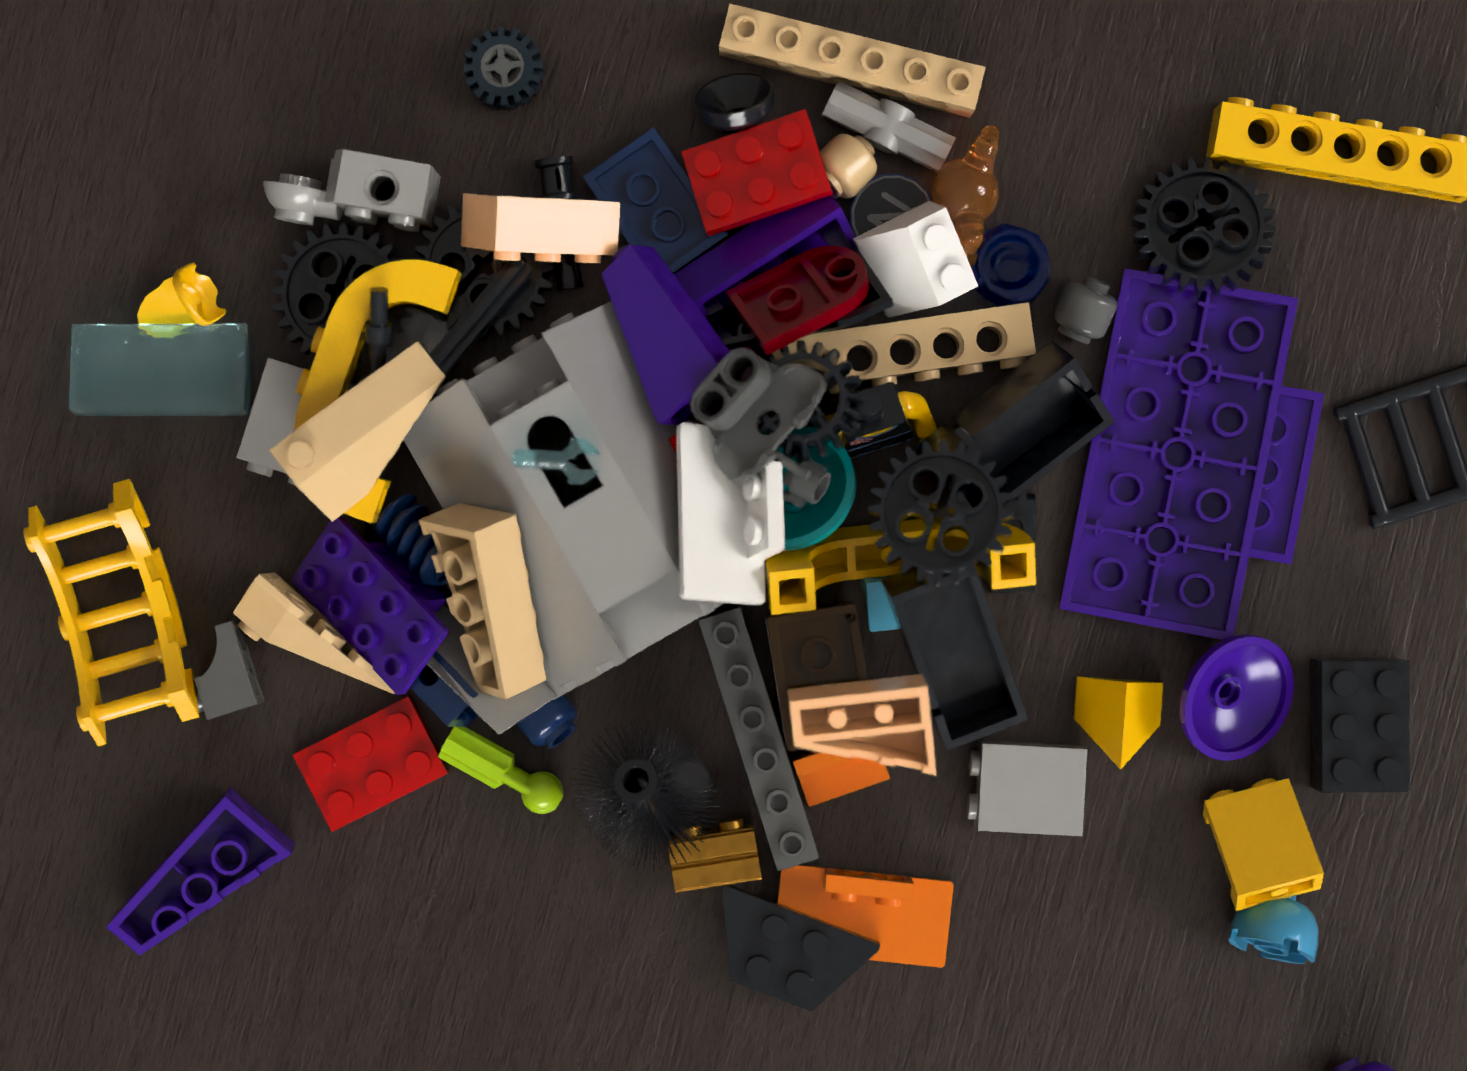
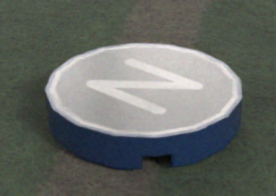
[849,174,933,237]

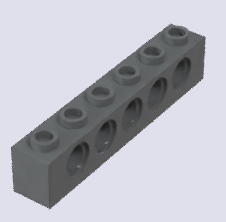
[698,605,819,871]

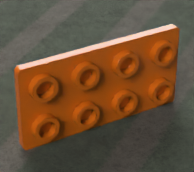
[777,865,954,968]

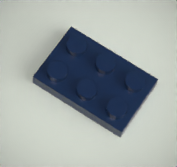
[583,127,728,274]

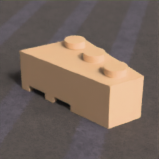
[461,193,620,263]
[787,674,936,775]

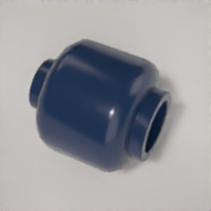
[516,694,577,748]

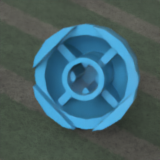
[1228,895,1319,964]

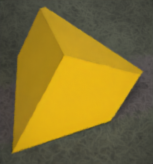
[1073,676,1163,770]

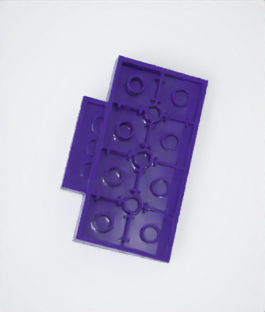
[1059,268,1324,640]

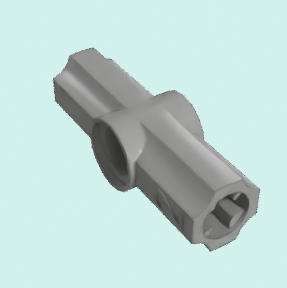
[822,81,956,173]

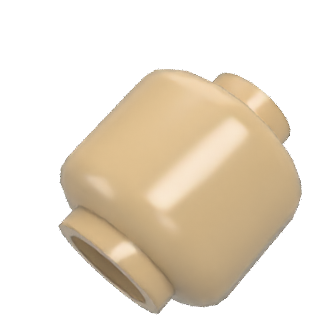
[820,134,877,199]

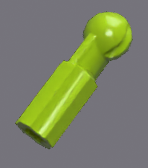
[438,727,563,814]

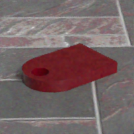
[726,245,869,356]

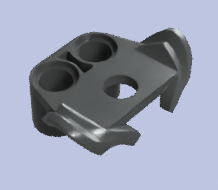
[691,348,827,484]

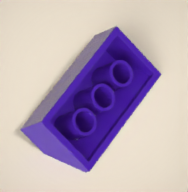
[674,196,856,317]

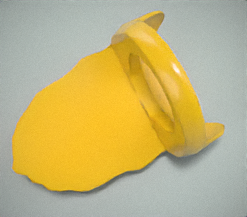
[137,263,226,337]

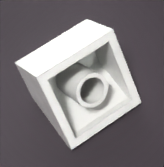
[853,201,978,318]

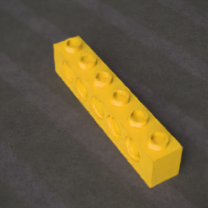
[1206,97,1467,203]

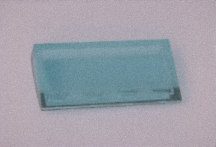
[69,324,250,416]

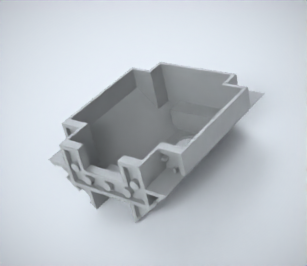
[403,301,766,700]

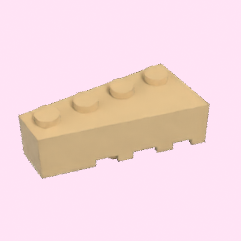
[419,502,546,700]

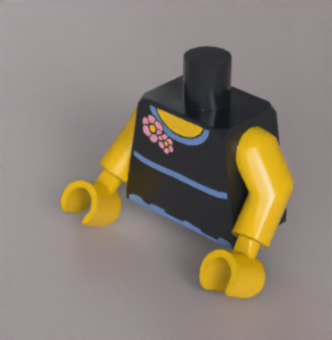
[815,382,937,459]

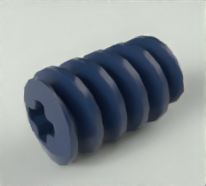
[375,494,448,588]

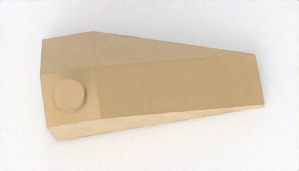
[233,572,395,694]

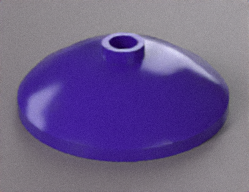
[1180,634,1294,761]

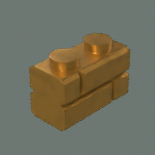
[668,818,762,893]

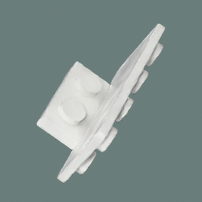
[676,422,785,605]

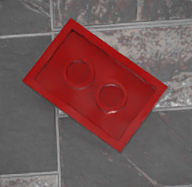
[681,109,833,237]
[293,695,449,832]

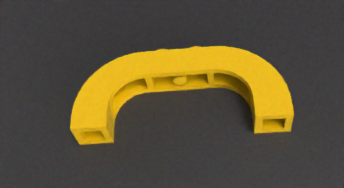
[294,260,462,523]
[765,517,1036,615]

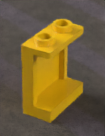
[1203,778,1324,911]

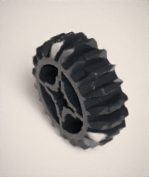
[752,340,864,461]

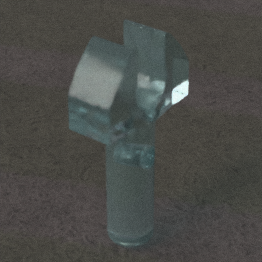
[513,438,601,485]

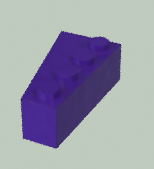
[106,787,295,956]

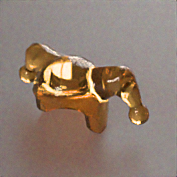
[932,126,999,266]

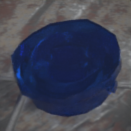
[969,223,1050,307]

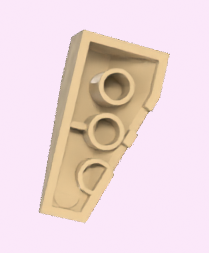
[269,341,446,522]

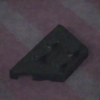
[722,884,880,1012]

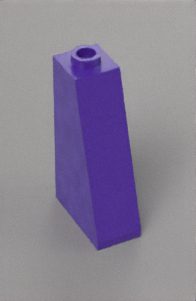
[602,244,730,425]

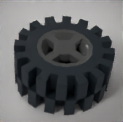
[463,27,544,111]

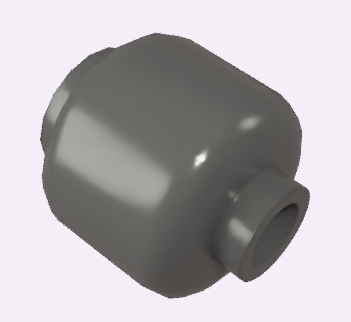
[1053,276,1118,344]

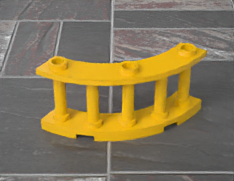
[23,479,199,746]

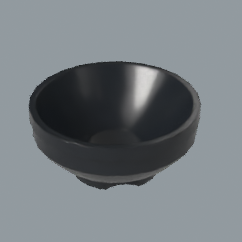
[695,73,774,134]

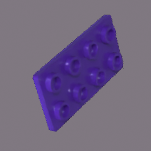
[292,516,448,695]

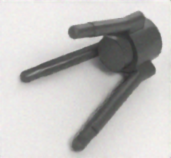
[774,443,831,508]

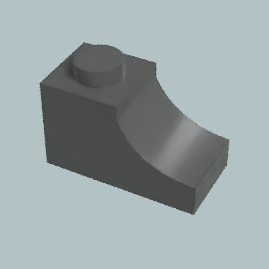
[194,619,265,720]

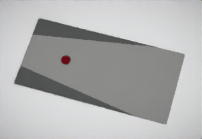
[427,585,557,734]

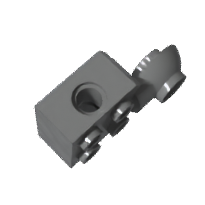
[263,149,441,233]

